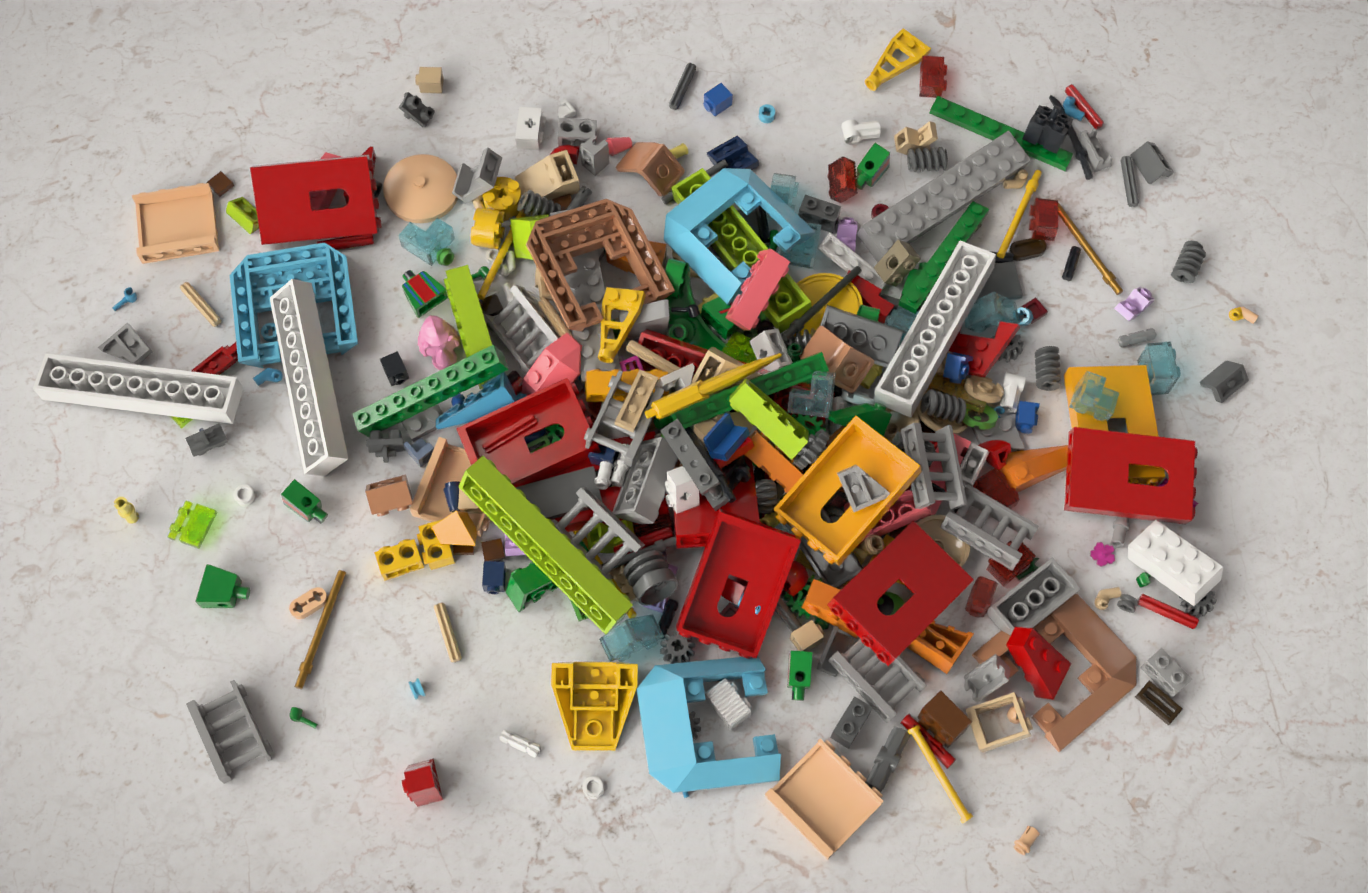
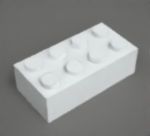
[1128,520,1223,606]

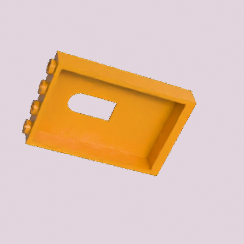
[1064,365,1165,486]
[774,416,922,566]

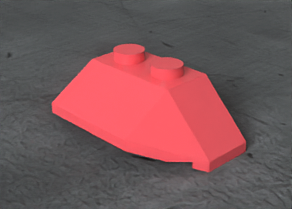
[521,333,582,395]

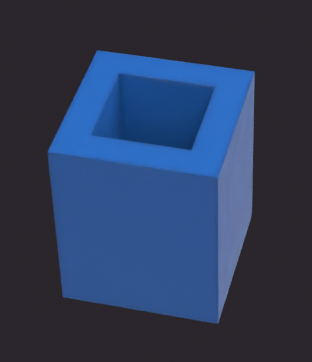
[703,83,733,116]

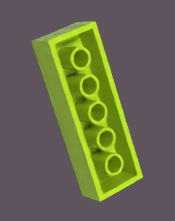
[443,265,492,389]

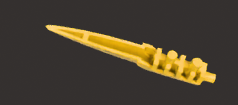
[645,353,783,420]

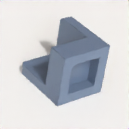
[404,438,434,467]

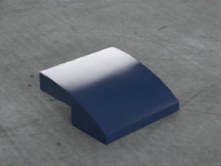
[706,135,759,172]

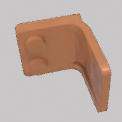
[615,142,685,196]
[800,326,874,393]

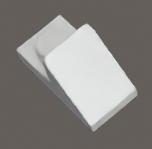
[655,363,694,392]

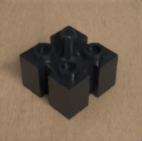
[1022,105,1074,154]

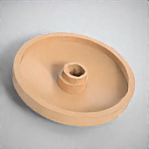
[383,154,458,223]

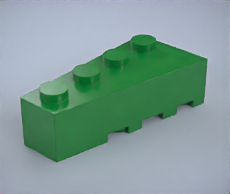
[506,541,589,612]

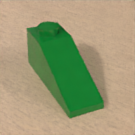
[825,402,892,436]

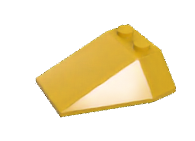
[551,661,638,751]

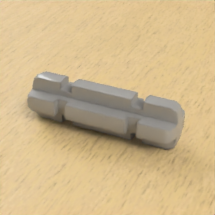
[1118,328,1156,347]

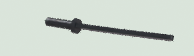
[1049,95,1093,180]
[685,427,736,503]

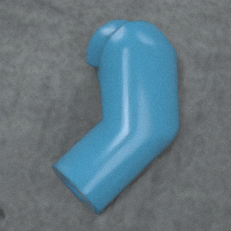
[1063,96,1085,121]
[253,368,283,386]

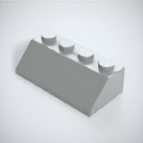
[612,437,678,524]
[986,557,1080,635]

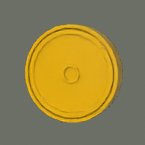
[794,273,863,337]

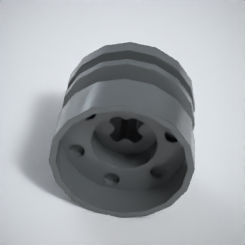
[623,550,678,606]

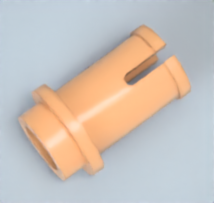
[1014,826,1040,855]

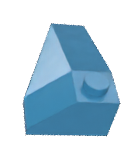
[435,372,517,429]

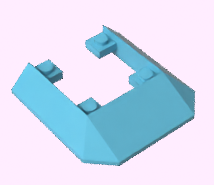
[664,168,815,305]
[229,243,358,368]
[637,656,781,793]

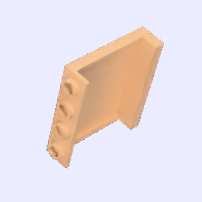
[132,183,219,264]
[410,437,490,537]
[765,738,883,860]

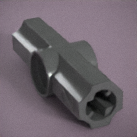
[865,726,911,793]

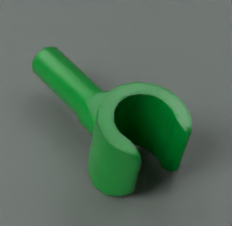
[471,266,489,280]
[1136,572,1151,588]
[289,707,318,729]

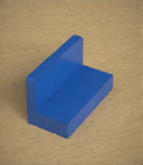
[703,413,750,461]

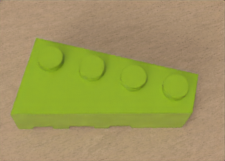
[729,378,809,460]

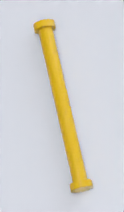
[908,725,973,823]

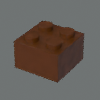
[917,691,972,749]

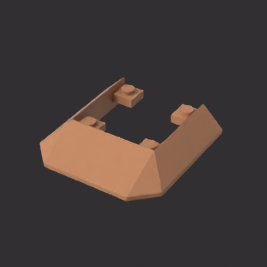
[526,199,675,332]
[972,594,1136,752]

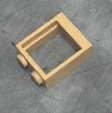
[965,692,1033,753]

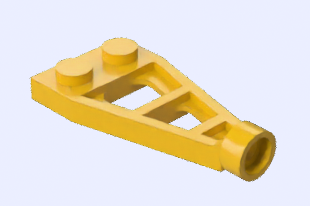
[865,28,931,91]
[598,287,646,363]

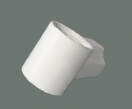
[842,120,880,145]
[1000,372,1026,413]

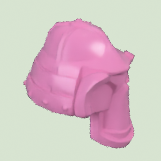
[417,315,460,370]

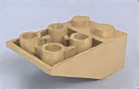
[515,150,580,201]
[691,347,762,396]

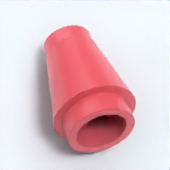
[605,137,632,156]

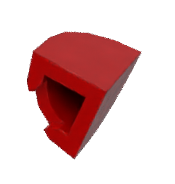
[549,145,580,165]
[978,440,1011,470]
[783,561,808,596]
[721,574,748,605]

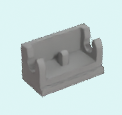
[1079,128,1113,172]
[580,136,609,176]
[964,654,1010,703]

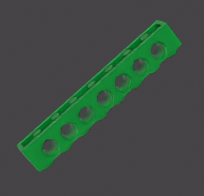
[352,345,509,437]

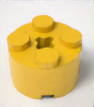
[483,176,521,221]
[471,208,505,250]

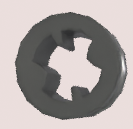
[1117,594,1139,613]

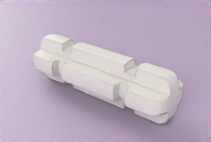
[499,730,541,757]

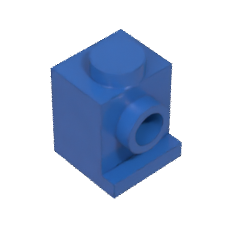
[943,352,973,383]
[1015,401,1040,434]

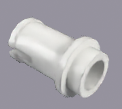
[594,461,613,489]

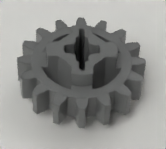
[793,429,830,470]

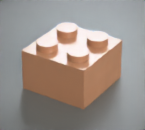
[365,474,413,517]

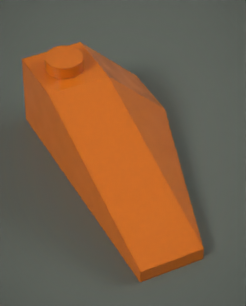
[997,445,1068,495]

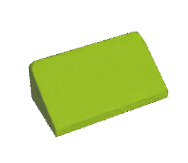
[226,196,259,234]

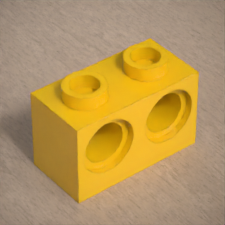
[416,519,455,570]
[374,539,424,581]

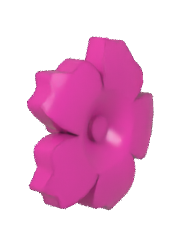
[1090,542,1115,567]

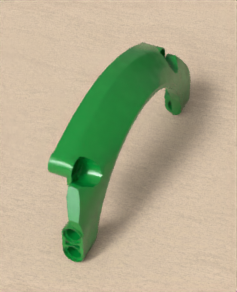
[664,259,880,384]

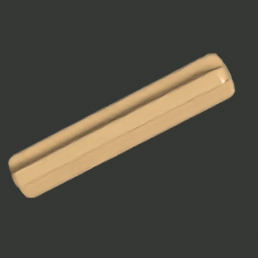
[180,282,221,327]
[538,298,574,338]
[626,340,681,374]
[434,603,462,663]

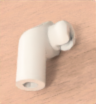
[497,251,516,277]

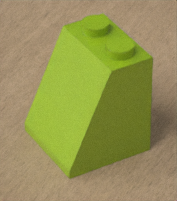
[510,214,549,260]

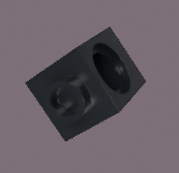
[380,351,409,386]

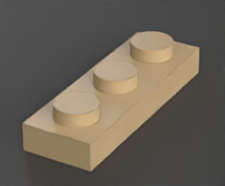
[614,370,659,433]

